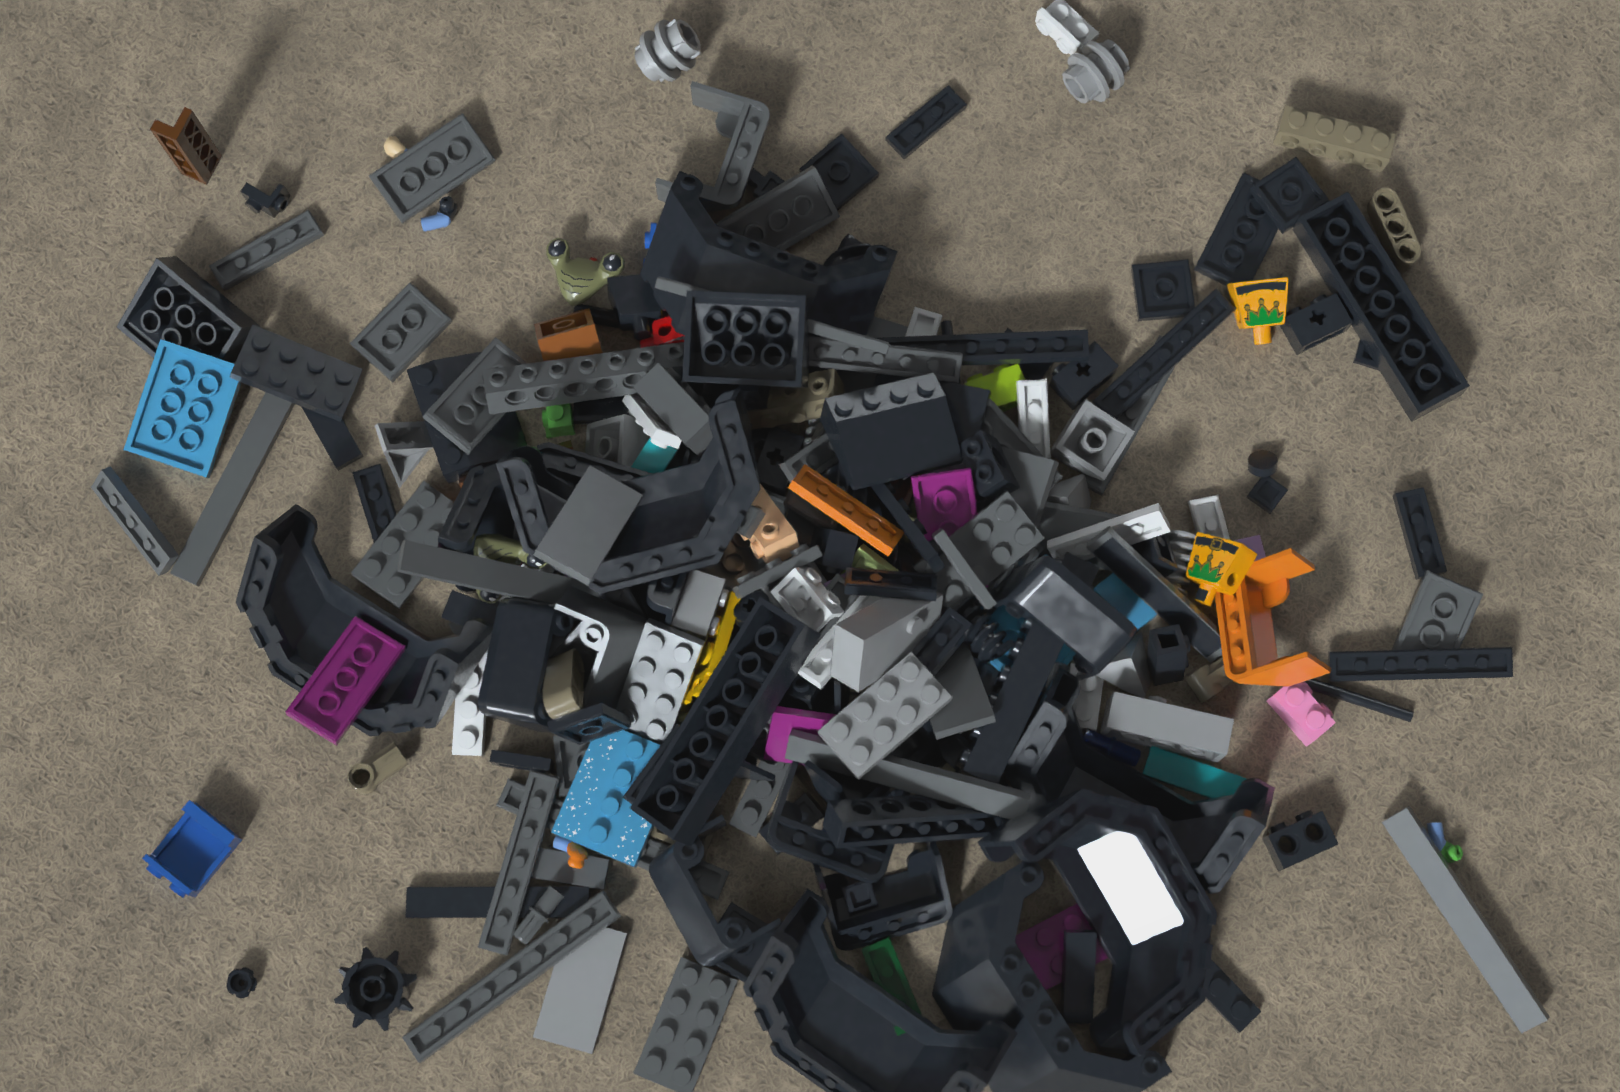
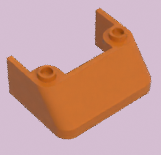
[1215,548,1331,686]

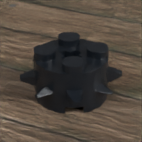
[334,947,418,1031]

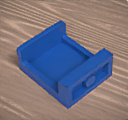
[142,800,243,898]

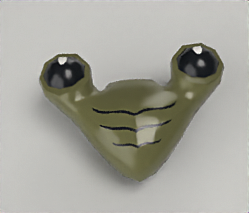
[546,238,625,306]
[473,533,547,603]

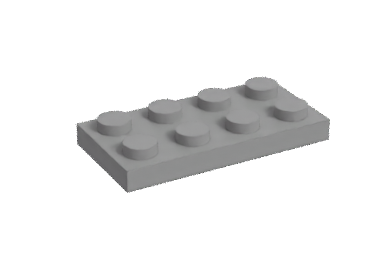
[818,652,952,780]

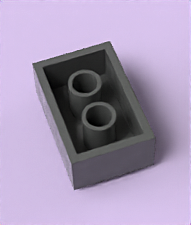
[633,363,713,458]

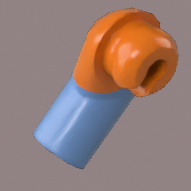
[553,835,588,869]

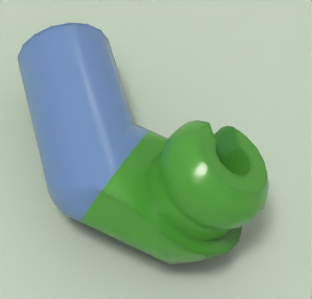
[1427,822,1463,863]

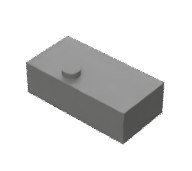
[830,592,943,692]
[1100,691,1234,763]

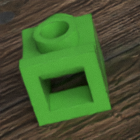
[542,403,575,438]

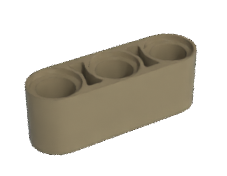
[1367,187,1421,272]
[543,648,585,719]

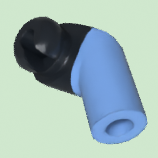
[421,196,457,232]

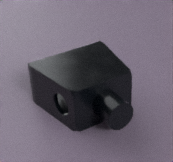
[607,274,661,340]

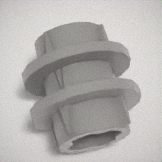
[634,19,701,82]
[1062,39,1130,103]

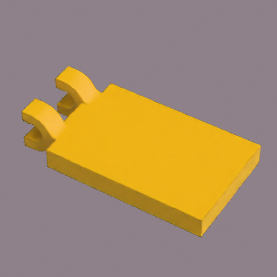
[683,591,741,705]

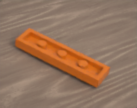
[788,464,905,556]

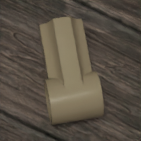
[1185,657,1233,704]
[347,742,408,795]

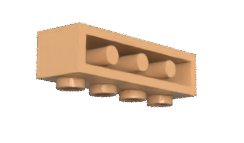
[741,484,800,564]

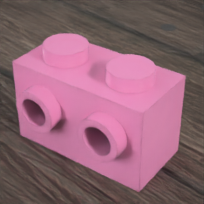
[1266,681,1336,746]

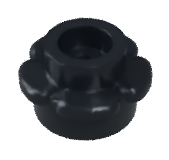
[226,968,257,998]

